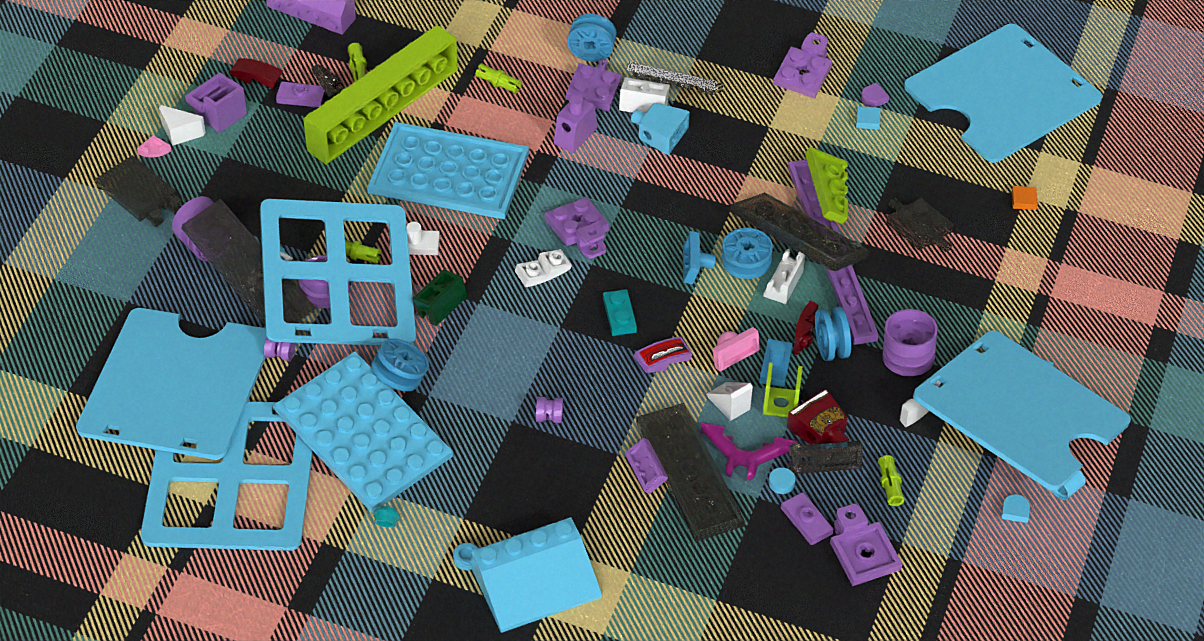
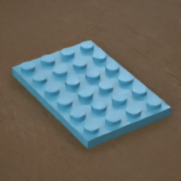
[367,122,529,220]
[274,352,453,513]

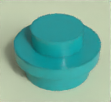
[373,506,400,528]

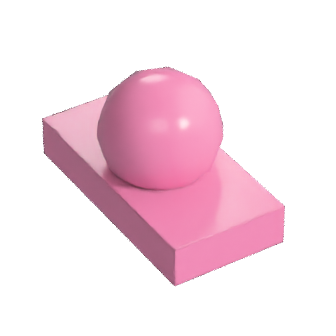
[713,327,760,371]

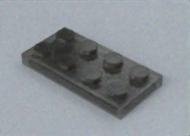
[627,61,724,96]

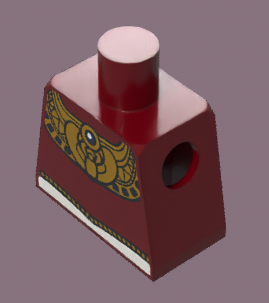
[787,389,849,450]

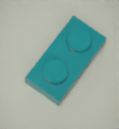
[603,289,637,336]

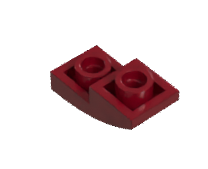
[229,58,283,89]
[793,300,819,355]

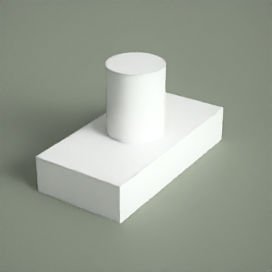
[389,222,440,255]

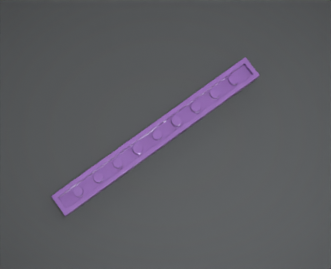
[788,159,879,345]

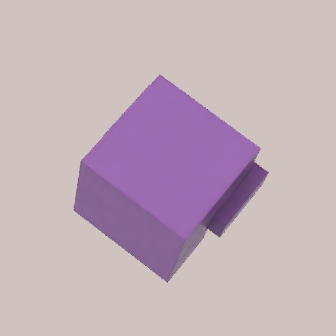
[185,72,247,133]

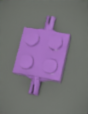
[566,58,622,111]

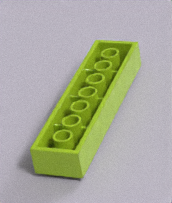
[303,25,458,165]

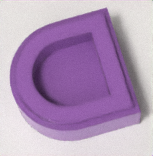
[861,83,889,107]

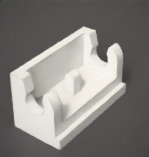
[619,77,670,113]
[763,249,806,304]

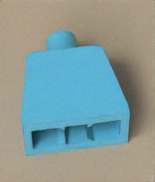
[631,103,689,155]

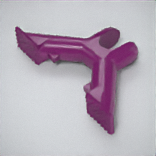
[700,422,798,481]

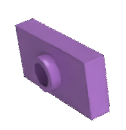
[276,82,326,107]
[625,437,668,494]
[781,492,834,545]

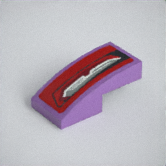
[634,337,693,373]

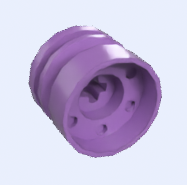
[172,196,238,261]
[883,309,938,376]

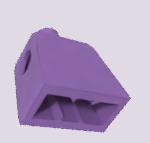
[554,95,597,153]

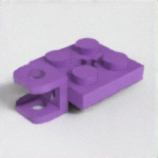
[773,32,833,99]
[544,197,609,259]
[830,504,903,586]

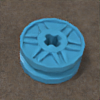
[567,13,616,62]
[721,228,773,279]
[815,306,851,361]
[371,339,429,391]

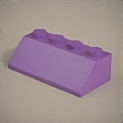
[266,0,356,34]

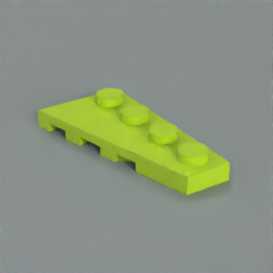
[805,147,848,224]

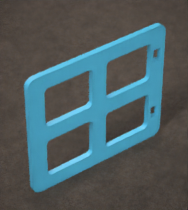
[260,199,416,345]
[141,402,313,551]

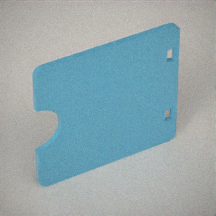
[904,24,1102,163]
[76,308,267,460]
[913,331,1131,490]

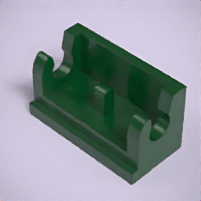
[412,269,468,326]

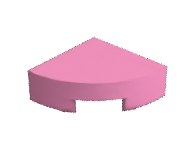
[137,135,171,157]

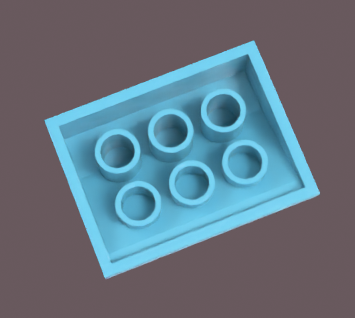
[471,517,602,633]

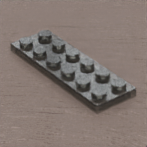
[731,192,869,271]
[181,199,315,325]
[636,403,745,542]

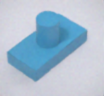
[683,231,716,284]
[759,339,793,387]

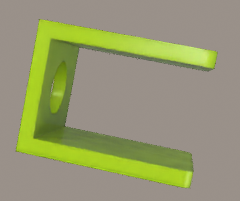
[763,362,803,418]

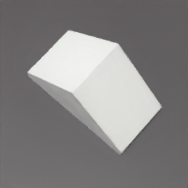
[159,105,206,146]
[706,382,753,421]

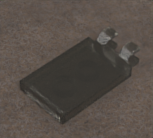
[95,155,181,227]

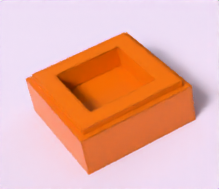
[1012,186,1038,210]

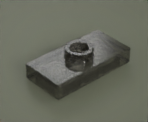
[312,63,343,98]

